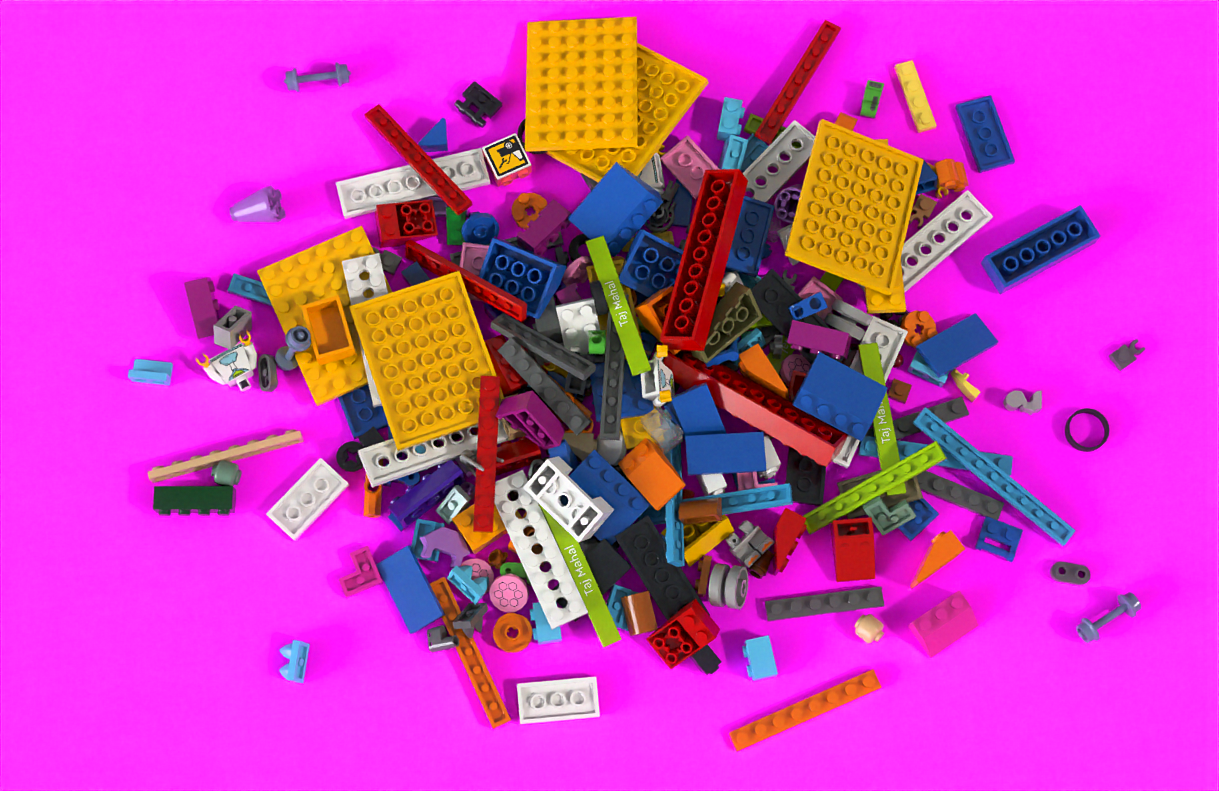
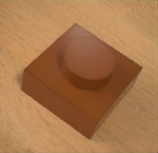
[888,378,912,404]

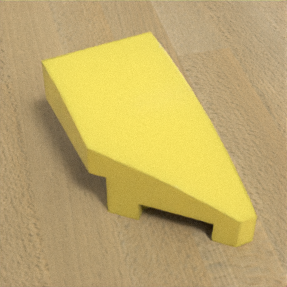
[951,369,980,402]

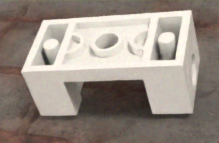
[696,436,781,496]
[523,456,614,542]

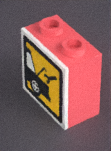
[482,133,532,187]

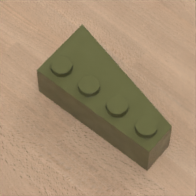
[690,282,763,363]

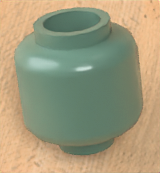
[211,460,242,486]

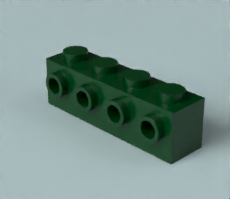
[153,486,236,516]

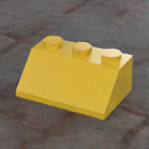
[661,515,734,567]

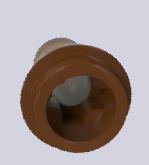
[748,550,774,579]

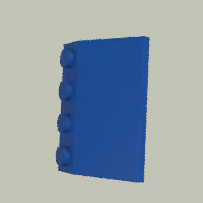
[568,162,663,257]
[618,229,683,297]
[478,238,567,319]
[791,352,888,442]
[560,450,651,545]

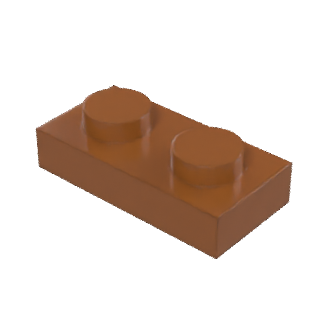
[694,555,712,597]

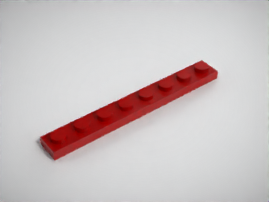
[755,20,841,145]
[364,104,473,216]
[405,239,527,322]
[473,376,500,533]

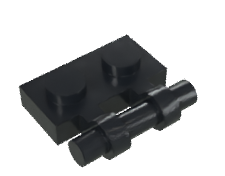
[454,81,502,128]

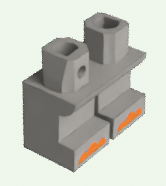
[725,520,774,568]

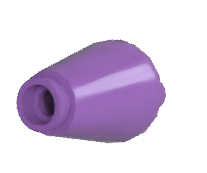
[774,184,803,223]
[230,185,286,223]

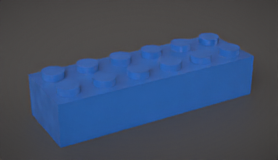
[981,205,1101,295]

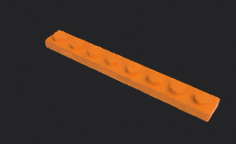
[430,577,511,729]
[729,669,882,751]

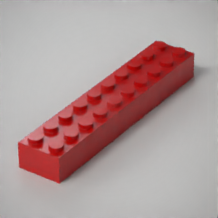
[660,169,748,351]
[663,350,848,467]

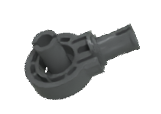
[644,180,680,233]

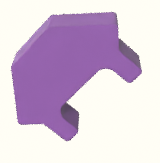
[420,527,470,568]

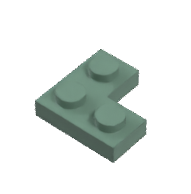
[862,496,916,535]

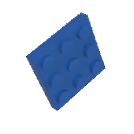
[590,359,654,422]

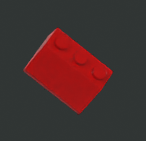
[484,334,528,397]
[496,436,542,476]

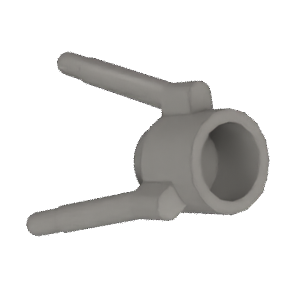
[459,449,504,477]

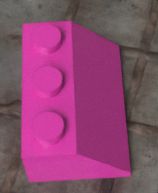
[908,590,979,658]

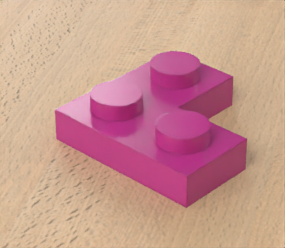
[339,546,383,598]

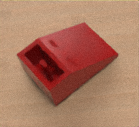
[375,200,438,248]
[773,508,807,576]
[830,517,876,582]
[646,599,720,669]

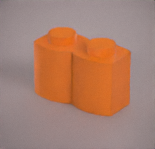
[934,159,969,192]

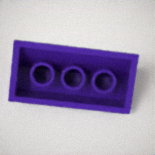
[388,459,466,529]

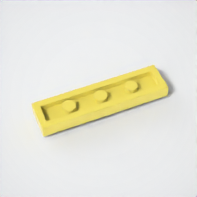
[894,60,937,133]

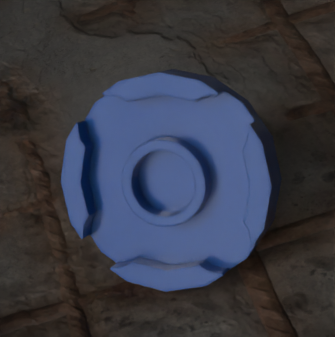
[461,211,500,245]

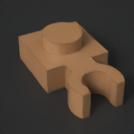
[909,194,937,229]

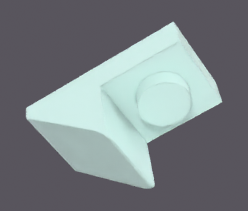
[436,485,471,525]

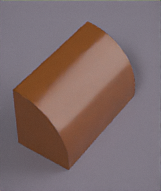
[679,497,722,525]
[620,591,658,636]

